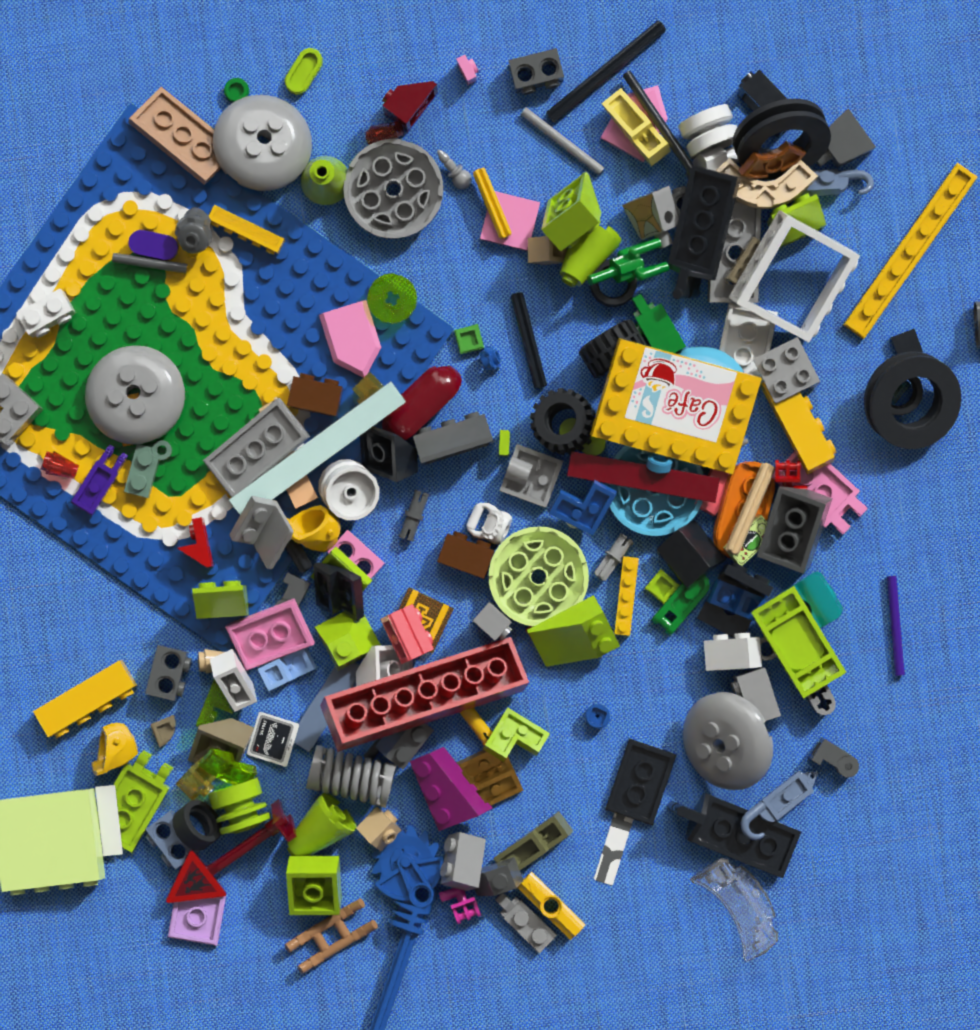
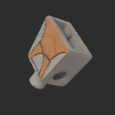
[622,186,679,249]

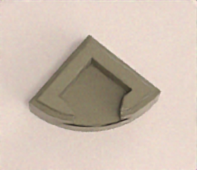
[150,715,176,747]

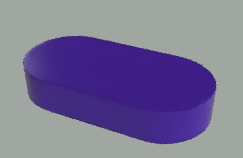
[129,230,179,261]

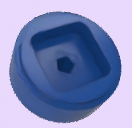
[585,704,610,729]

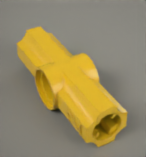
[517,871,586,940]

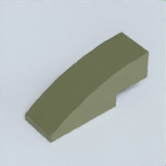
[494,811,573,870]

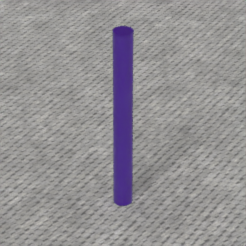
[886,576,905,676]

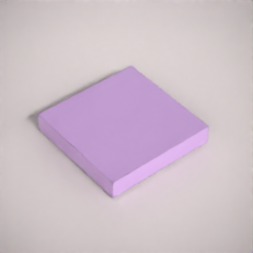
[168,895,227,946]

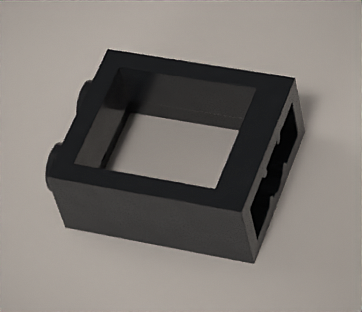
[737,69,787,138]

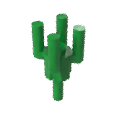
[587,238,669,285]

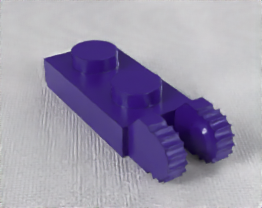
[71,445,128,516]

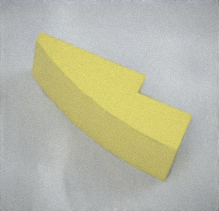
[602,88,671,167]

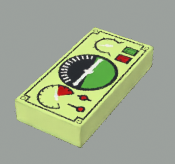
[723,514,768,566]

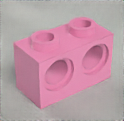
[328,530,385,579]

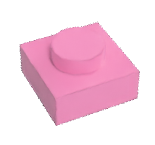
[456,55,479,85]

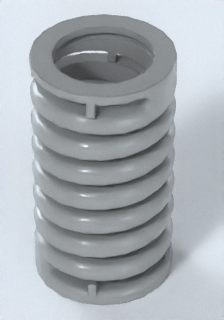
[306,745,396,808]

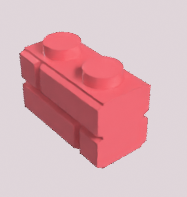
[380,604,434,664]

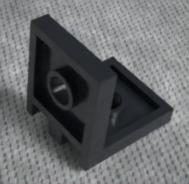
[697,562,773,638]

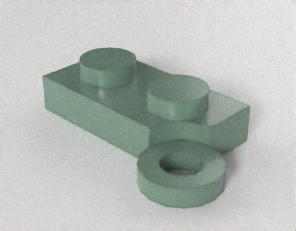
[124,440,172,498]

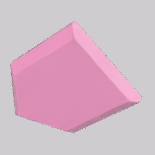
[600,85,668,162]
[319,300,381,379]

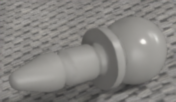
[437,149,472,189]

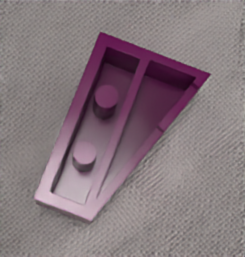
[410,747,493,831]

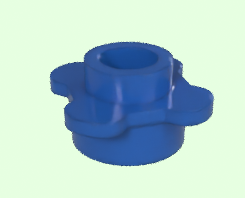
[480,346,501,371]

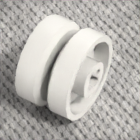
[678,104,737,159]
[318,459,379,520]

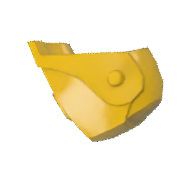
[287,505,341,552]
[91,723,138,776]

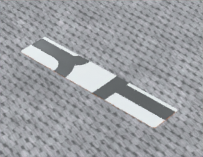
[594,813,633,885]

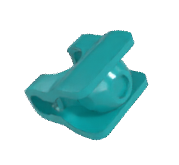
[780,571,843,628]

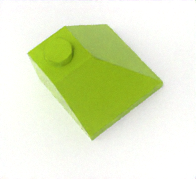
[314,612,381,671]

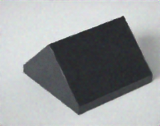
[656,521,726,589]

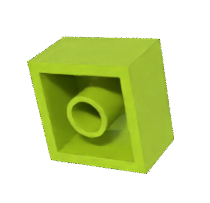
[286,856,342,915]

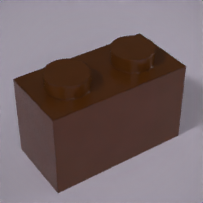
[287,373,344,418]
[437,531,494,579]

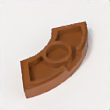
[738,141,806,179]

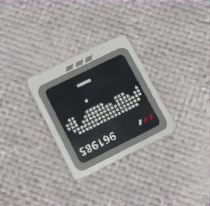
[247,712,299,767]

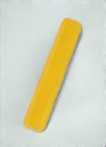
[473,168,511,239]

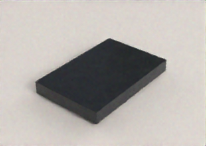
[605,738,677,826]

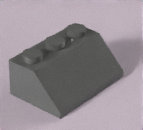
[413,411,493,466]
[757,486,833,574]

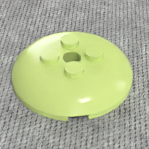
[489,527,589,626]

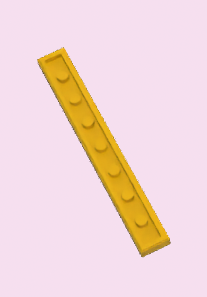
[843,163,977,339]

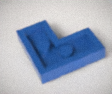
[549,480,617,536]

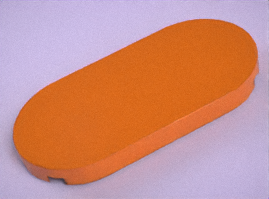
[713,461,775,559]

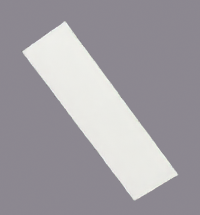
[95,785,123,856]

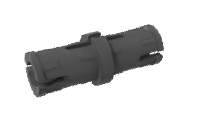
[398,490,430,542]

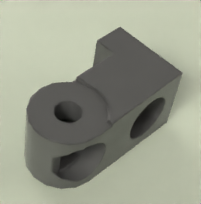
[274,572,311,607]
[809,737,859,777]

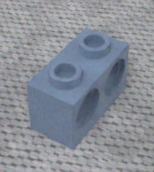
[145,810,201,869]

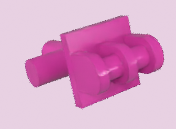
[439,888,481,924]

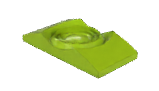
[751,586,847,699]

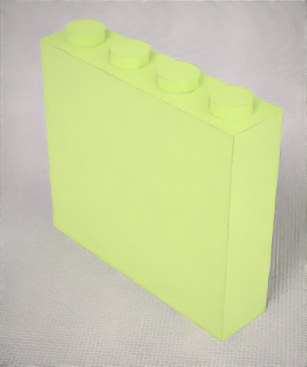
[0,788,106,895]

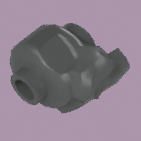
[175,207,212,254]

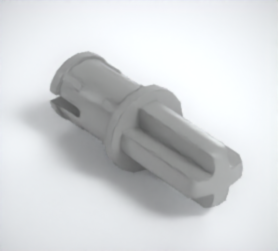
[594,533,633,581]

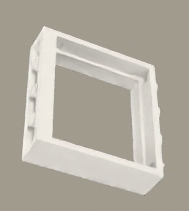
[729,210,860,342]

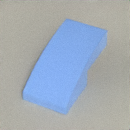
[258,648,317,691]

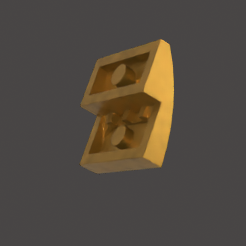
[456,750,523,805]

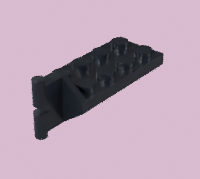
[668,165,741,299]
[668,793,801,878]

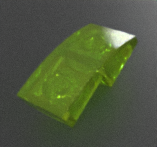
[199,748,257,785]

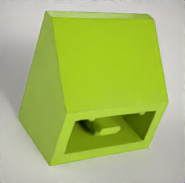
[767,193,827,249]
[192,581,249,619]

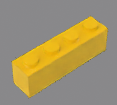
[761,382,837,475]
[33,660,138,739]

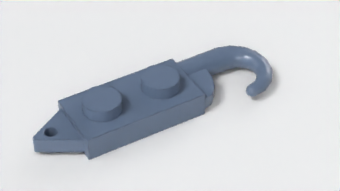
[799,169,874,197]
[740,771,818,840]

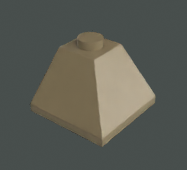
[188,718,254,779]

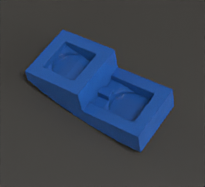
[707,578,766,622]

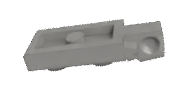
[496,893,557,953]

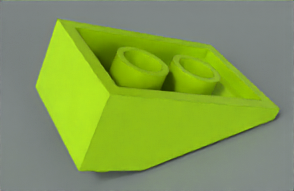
[541,172,601,251]
[527,595,620,667]

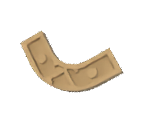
[716,158,818,209]

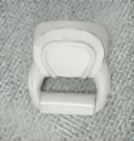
[466,503,512,545]

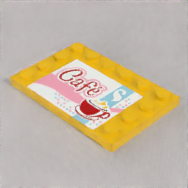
[590,338,762,474]

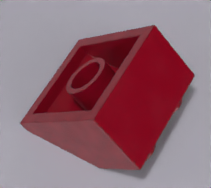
[382,81,438,132]

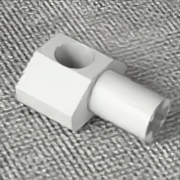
[692,146,739,171]

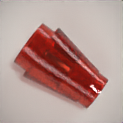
[366,121,404,145]
[40,451,79,479]

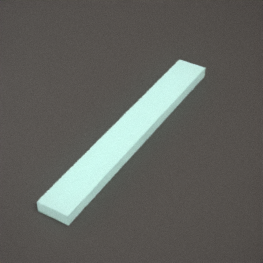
[229,381,406,515]

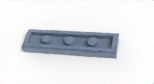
[294,663,360,752]

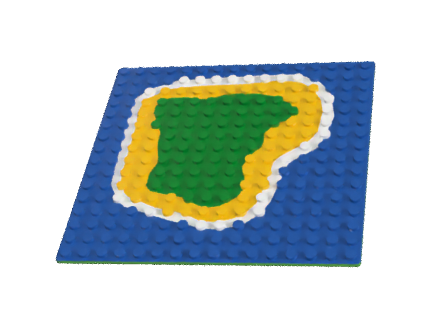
[0,104,453,652]

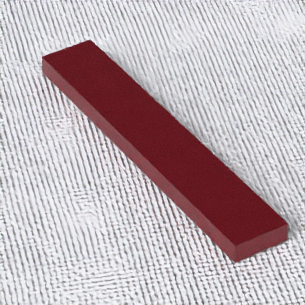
[567,451,720,503]

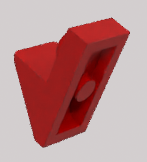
[178,517,214,568]

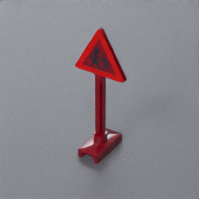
[166,799,297,903]

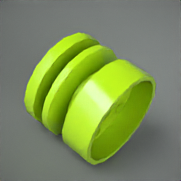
[208,777,271,835]

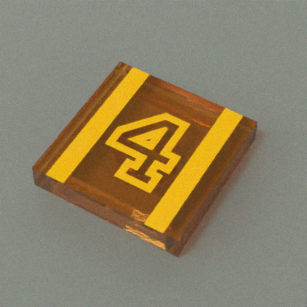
[398,587,454,653]

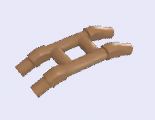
[284,898,378,974]

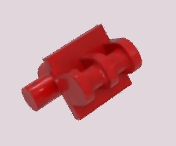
[775,460,807,490]

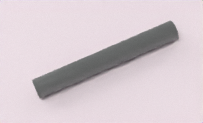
[112,253,188,274]

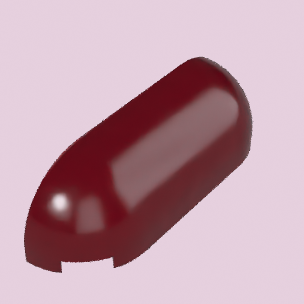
[382,365,462,440]

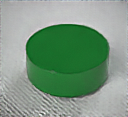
[224,78,250,103]

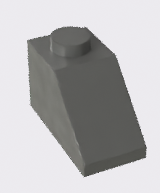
[475,857,523,896]

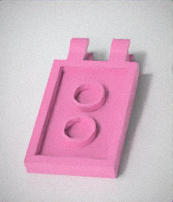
[772,451,868,535]

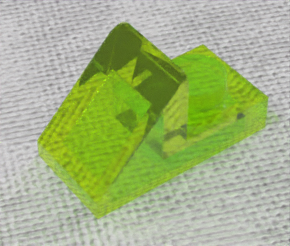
[195,679,235,727]

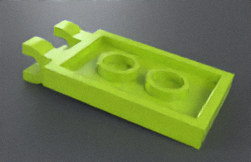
[98,750,174,853]

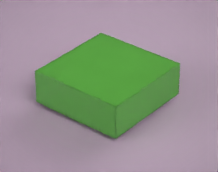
[454,324,484,355]

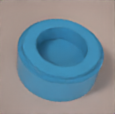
[646,453,673,473]

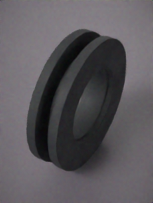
[733,99,831,180]
[864,351,961,449]

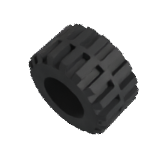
[579,320,647,378]
[530,388,596,455]

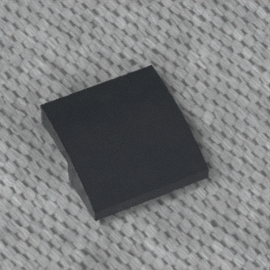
[313,563,364,621]

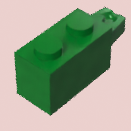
[632,294,686,353]

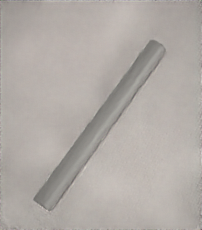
[521,107,604,176]

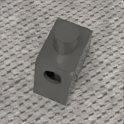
[816,108,876,168]

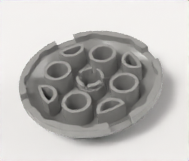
[213,95,312,191]
[344,139,443,239]
[85,346,185,445]
[683,692,773,790]

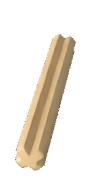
[725,463,775,555]

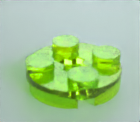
[367,273,417,324]

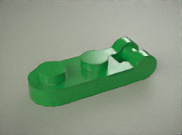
[651,575,710,637]

